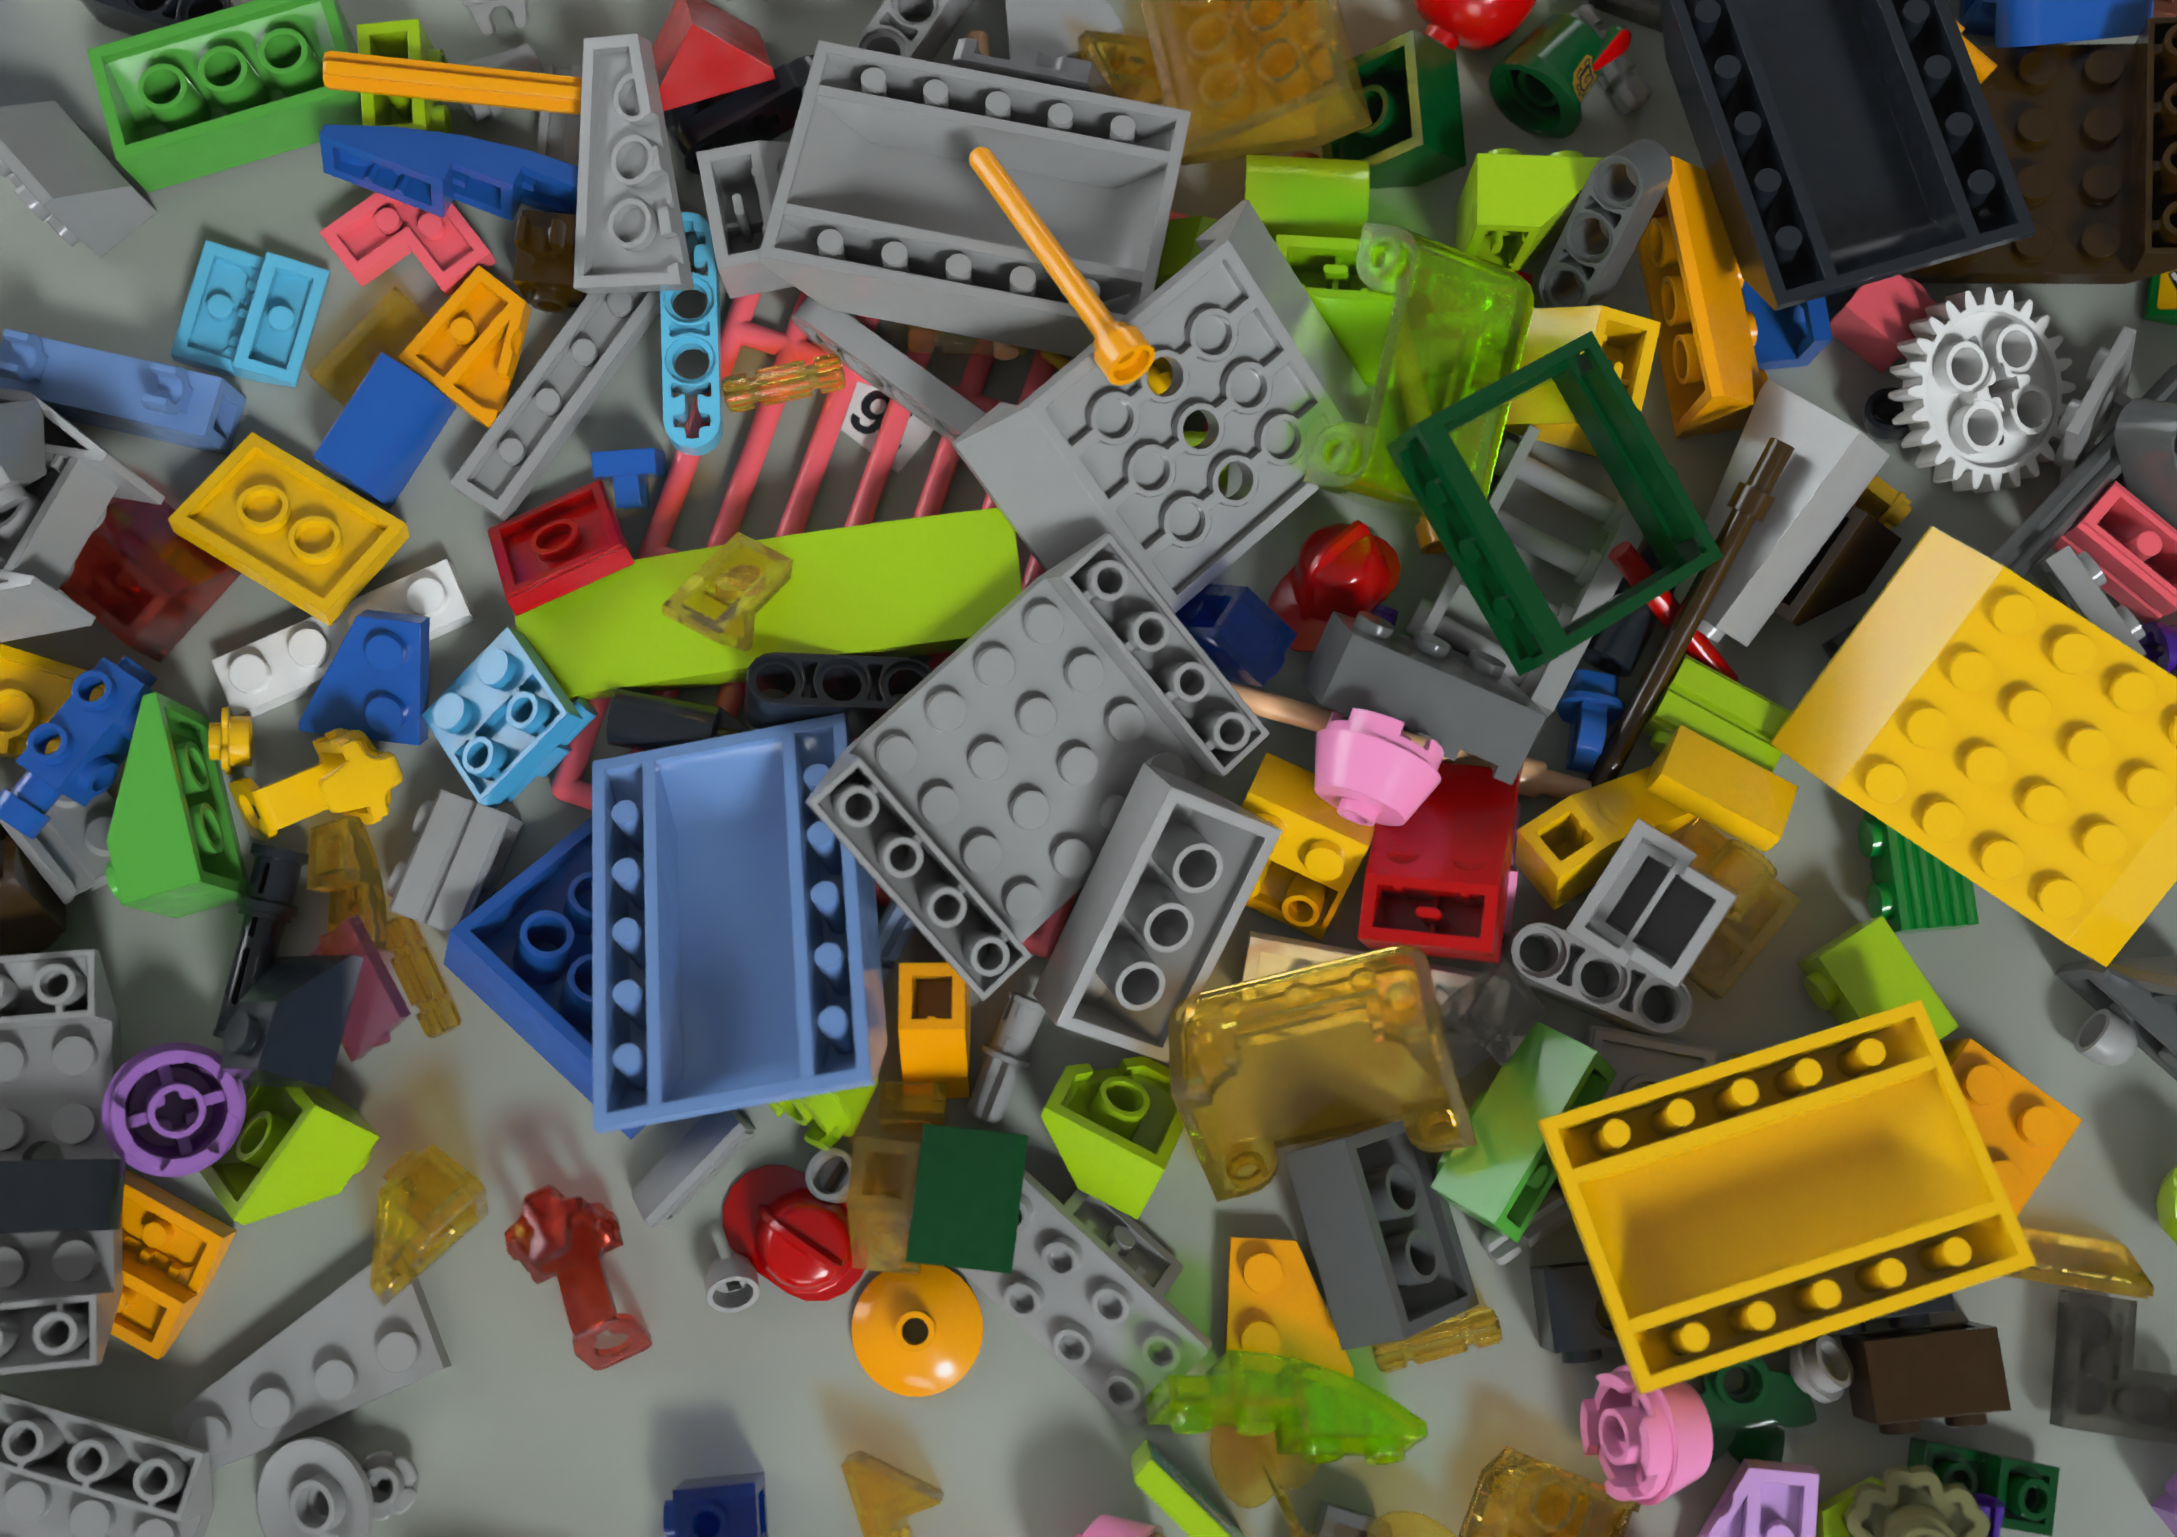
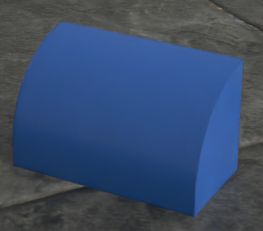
[312,352,456,509]

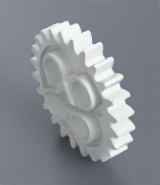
[1888,287,2076,494]

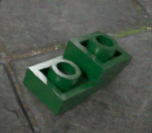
[1907,1437,2060,1536]

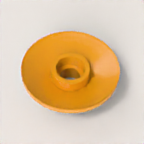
[851,1262,983,1397]

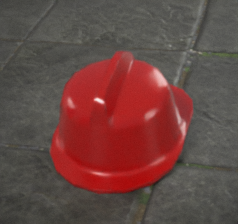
[1266,520,1401,652]
[722,1165,870,1301]

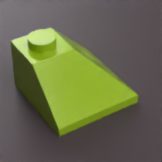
[199,1086,380,1225]

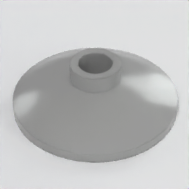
[256,1437,374,1537]

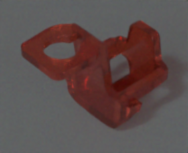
[504,1185,652,1371]

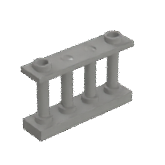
[1405,425,1644,718]

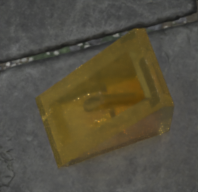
[1078,30,1187,105]

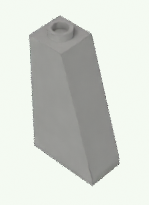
[1673,379,1890,647]

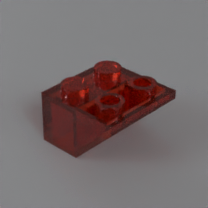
[59,499,241,662]

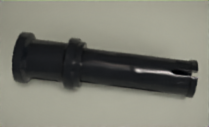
[212,843,312,1039]

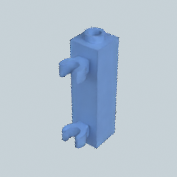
[0,328,247,456]

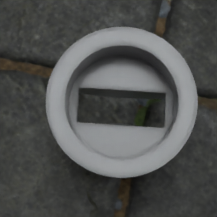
[2074,1009,2138,1066]
[805,1148,863,1204]
[704,1253,760,1313]

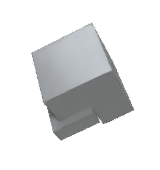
[1566,818,1740,988]

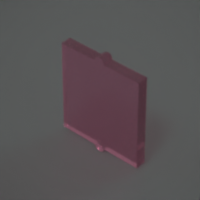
[309,914,411,1062]

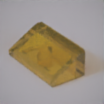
[307,286,431,407]
[2003,1227,2154,1299]

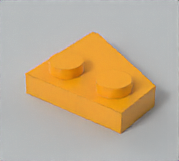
[398,265,532,430]

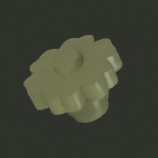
[1844,1465,1990,1537]

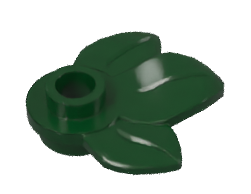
[1699,1356,1817,1464]

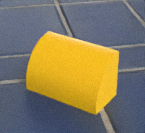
[1645,725,1798,852]

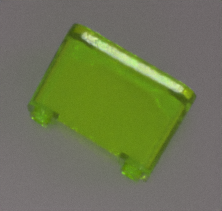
[1303,222,1534,517]

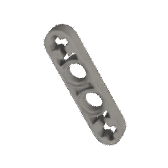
[792,296,986,442]

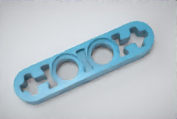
[660,212,723,456]

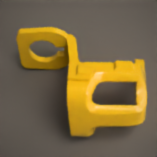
[228,728,404,842]

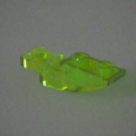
[1145,1350,1428,1466]

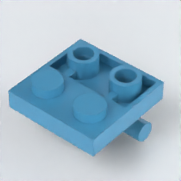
[422,626,598,809]

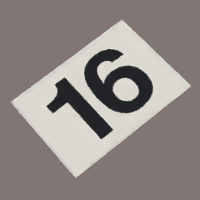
[841,382,934,473]

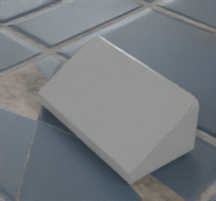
[632,1109,756,1228]

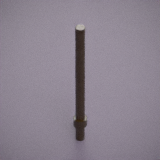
[1587,437,1795,787]

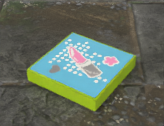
[1130,1439,1245,1537]

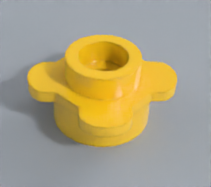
[208,707,253,775]

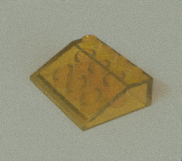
[1140,0,1372,166]

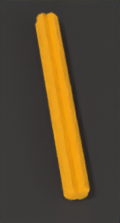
[322,50,582,115]

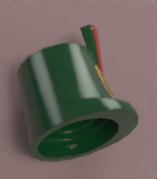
[1488,14,1632,139]

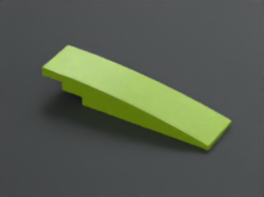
[515,508,1022,702]

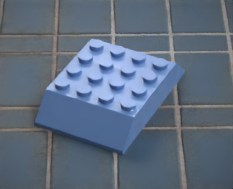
[592,713,887,1134]

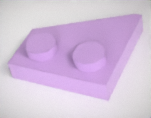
[1697,1459,1819,1537]

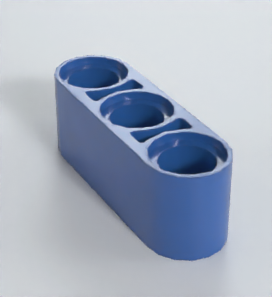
[1994,0,2154,48]

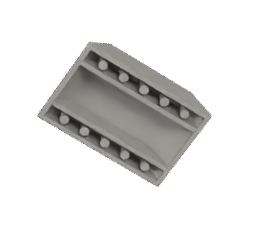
[758,40,1191,357]

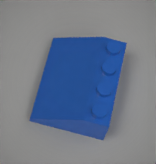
[444,816,647,1140]

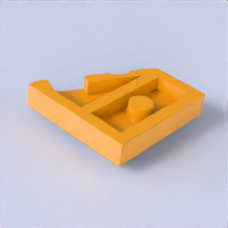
[1224,1236,1354,1380]

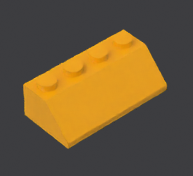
[1636,156,1768,439]

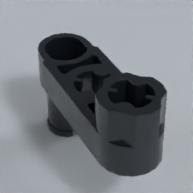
[664,54,814,175]

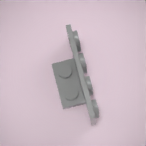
[958,1169,1212,1428]

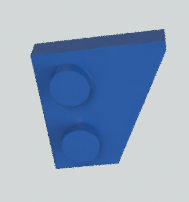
[299,609,430,746]

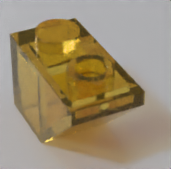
[847,1135,921,1276]

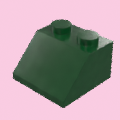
[1316,29,1467,189]

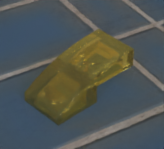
[307,815,388,957]

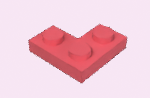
[319,192,497,297]

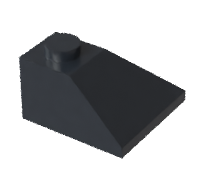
[220,954,364,1088]

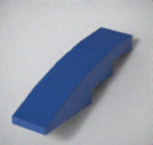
[319,125,578,221]

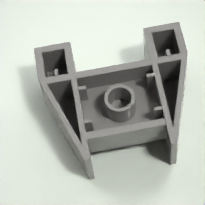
[0,388,165,643]

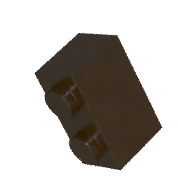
[1840,1321,2011,1434]

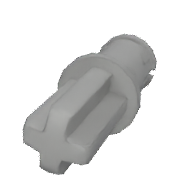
[967,991,1045,1123]

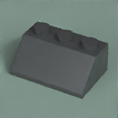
[1284,1113,1479,1350]

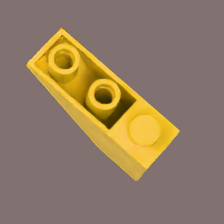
[1515,766,1696,910]

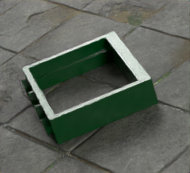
[1386,331,1724,676]

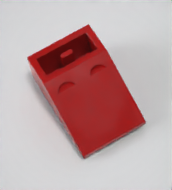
[1358,763,1521,964]

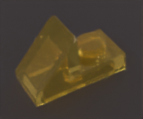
[662,532,793,651]
[841,1450,944,1537]

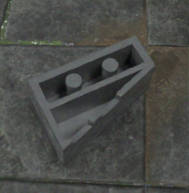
[1302,611,1547,785]

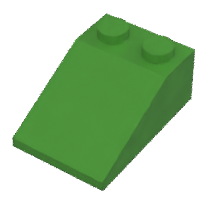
[105,692,249,919]

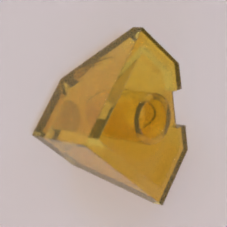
[370,1144,489,1307]

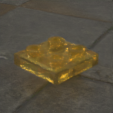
[1677,818,1802,1000]

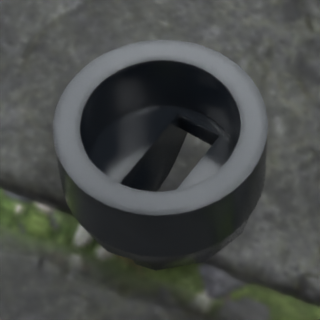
[1863,387,1911,443]

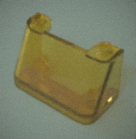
[1168,945,1477,1202]

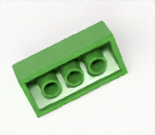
[87,0,363,193]

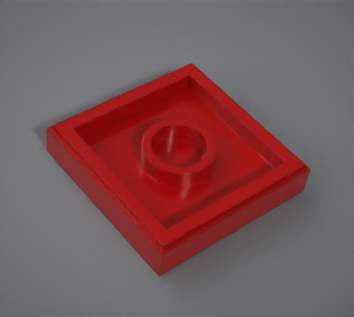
[487,480,635,616]

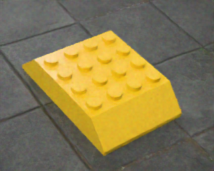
[1769,526,2177,967]
[1537,1000,2037,1395]

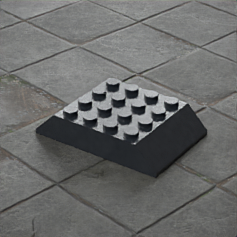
[1659,0,2036,311]

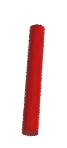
[1608,541,1739,682]

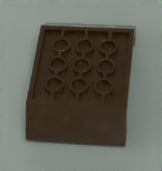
[1901,17,2177,284]

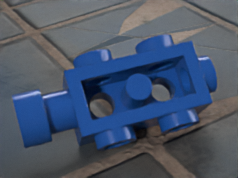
[0,655,158,840]

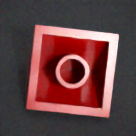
[652,0,775,112]

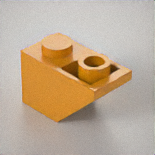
[898,963,971,1099]

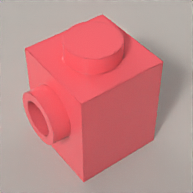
[1830,275,1937,373]

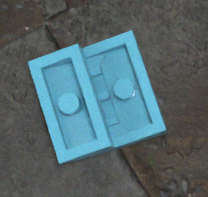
[170,240,330,388]

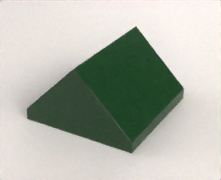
[905,1123,1028,1274]

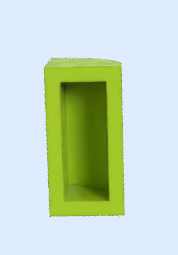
[1242,154,1370,242]

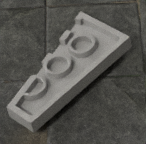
[573,34,695,294]

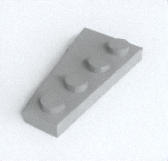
[169,1242,452,1473]

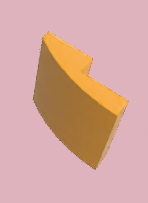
[110,1168,237,1360]

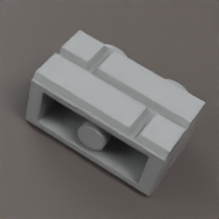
[387,789,524,933]

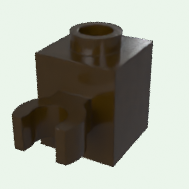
[512,210,587,313]

